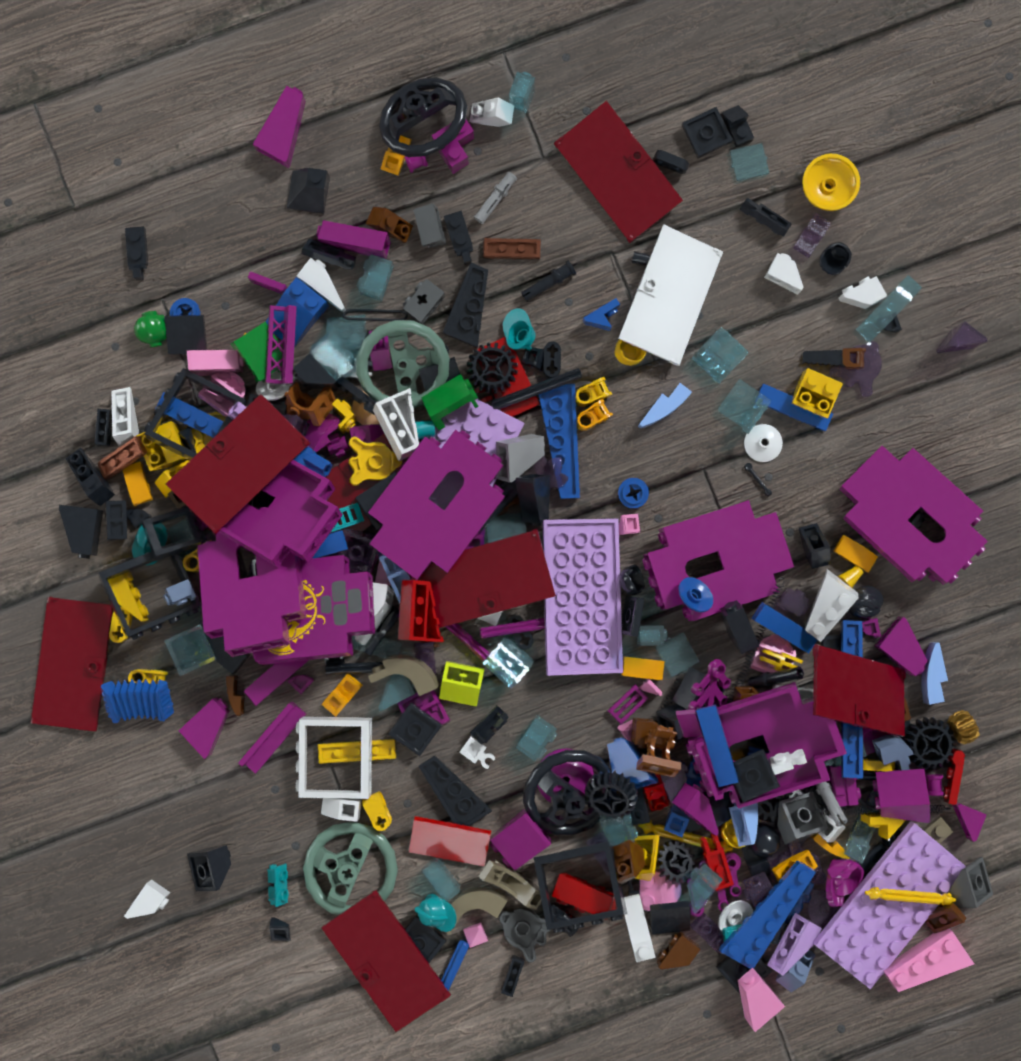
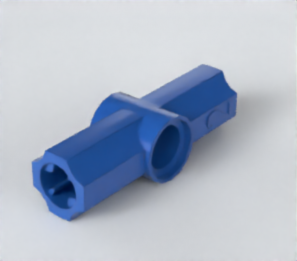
[293,447,332,477]

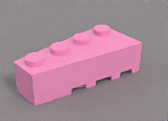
[883,929,974,992]

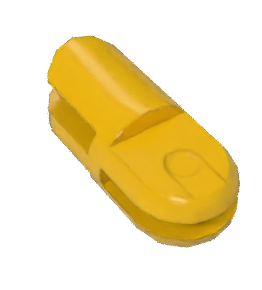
[760,649,803,671]

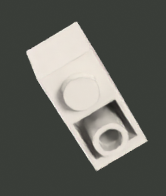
[470,98,514,127]
[838,276,887,309]
[321,798,362,821]

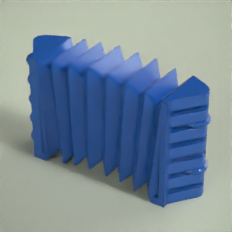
[101,679,174,723]

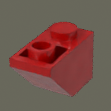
[643,773,669,812]

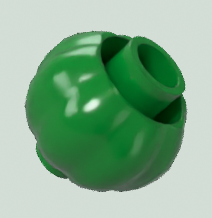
[134,311,167,348]

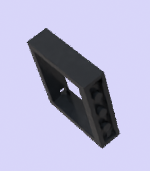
[144,368,247,460]
[98,543,202,640]
[534,841,628,933]

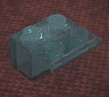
[482,635,534,689]

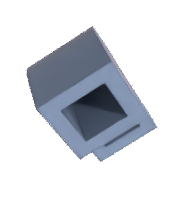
[872,735,913,770]

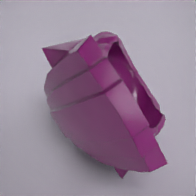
[826,859,864,907]

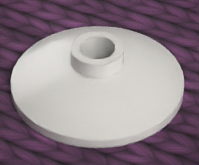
[256,371,293,401]
[744,424,783,462]
[718,900,753,934]

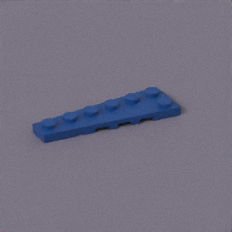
[539,384,580,499]
[719,860,816,969]

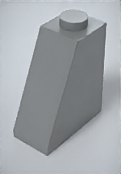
[496,434,545,482]

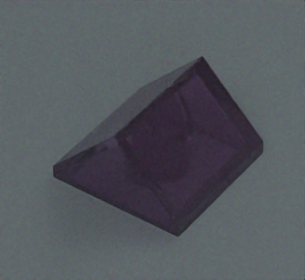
[936,321,988,353]

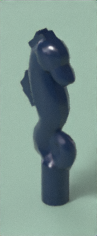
[785,881,814,925]

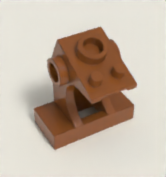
[284,382,336,426]
[636,725,681,777]

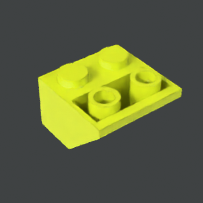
[439,661,485,707]

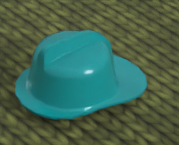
[503,308,536,350]
[132,523,168,566]
[414,894,457,932]

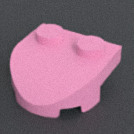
[198,372,246,417]
[750,634,796,673]
[640,870,682,911]

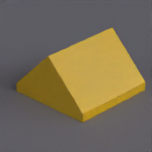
[625,835,660,881]

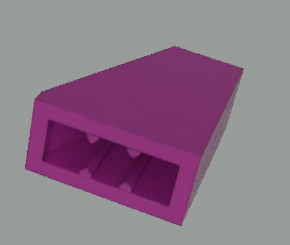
[874,616,928,676]
[178,698,230,759]

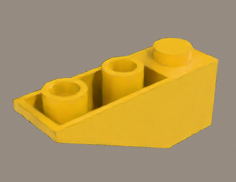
[108,571,149,622]

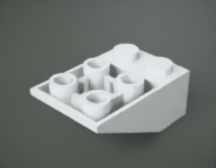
[354,583,394,645]

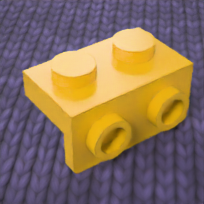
[332,399,356,434]

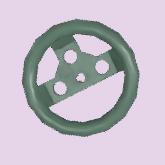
[356,320,450,409]
[303,821,398,915]

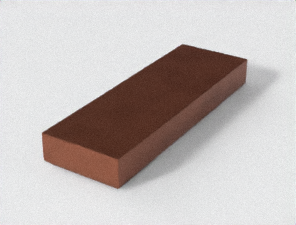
[484,238,541,260]
[97,436,147,480]

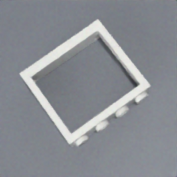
[296,717,372,799]

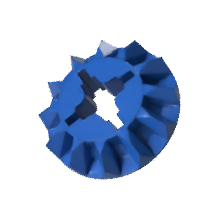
[170,298,201,315]
[618,478,649,508]

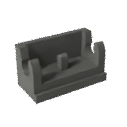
[413,203,447,248]

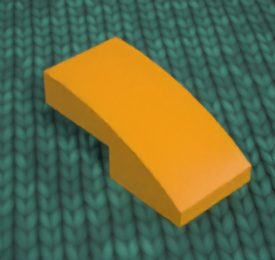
[381,135,412,176]
[123,462,153,506]
[833,535,878,573]
[621,656,665,680]
[321,674,363,717]
[810,833,851,859]
[771,850,818,882]

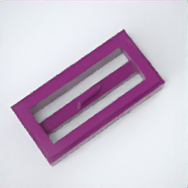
[248,271,287,295]
[607,684,649,725]

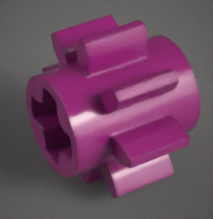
[327,433,350,458]

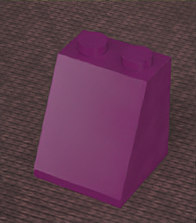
[872,769,930,823]
[490,808,551,870]

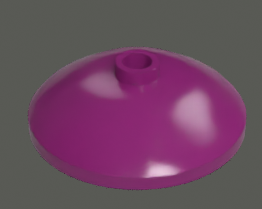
[538,748,594,803]

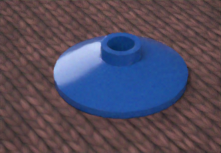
[678,577,713,612]

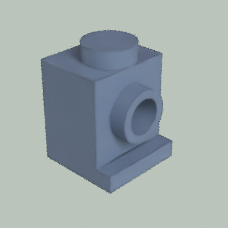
[163,579,196,606]

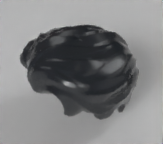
[848,586,884,618]

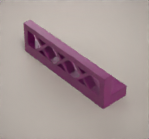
[265,305,296,385]
[238,702,307,774]

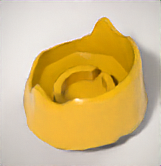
[614,339,647,366]

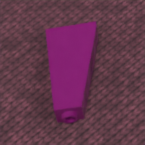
[253,86,306,168]
[316,220,391,261]

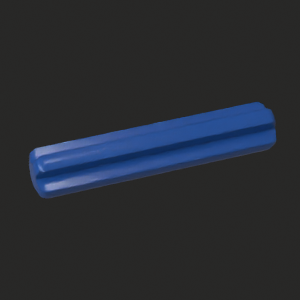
[441,940,469,991]

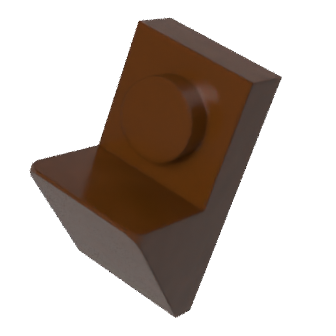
[925,903,966,933]

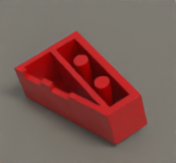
[398,580,444,642]
[552,872,617,920]

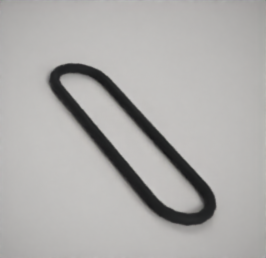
[342,309,408,321]

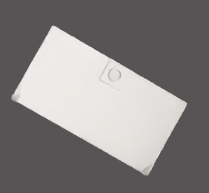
[618,225,723,366]

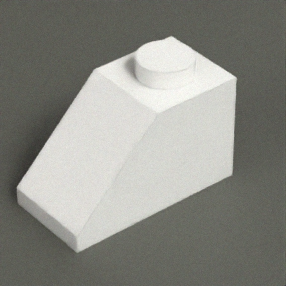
[764,253,803,295]
[124,879,170,919]

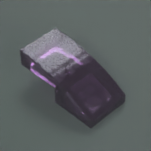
[793,213,831,258]

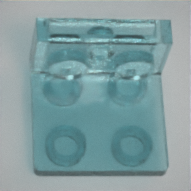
[692,327,749,384]
[718,379,771,434]

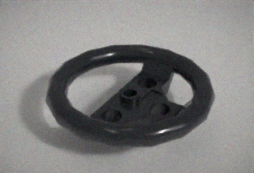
[379,77,468,157]
[523,750,612,836]

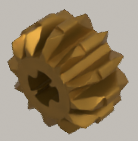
[948,710,980,745]

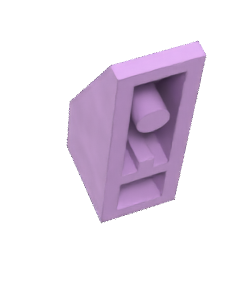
[768,913,822,975]

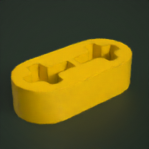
[109,607,133,643]
[863,759,895,771]

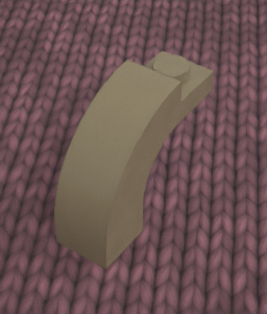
[368,654,440,696]
[479,860,542,910]
[446,887,507,935]

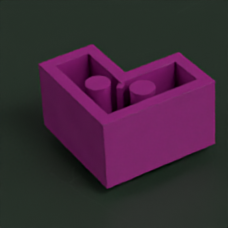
[431,120,474,174]

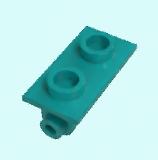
[267,863,289,907]

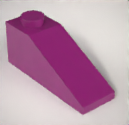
[672,783,719,836]

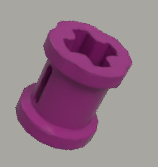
[404,156,428,173]
[925,774,944,796]

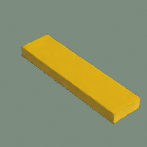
[318,739,396,764]

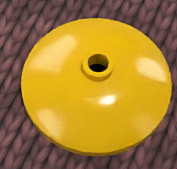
[802,154,860,211]

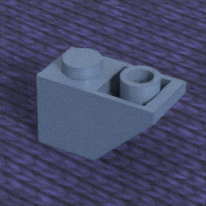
[776,950,815,992]

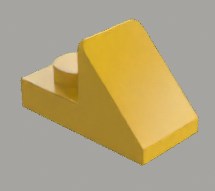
[861,812,906,839]

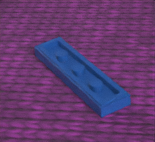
[755,384,833,432]
[751,602,817,654]
[696,705,739,787]

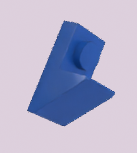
[583,298,620,331]

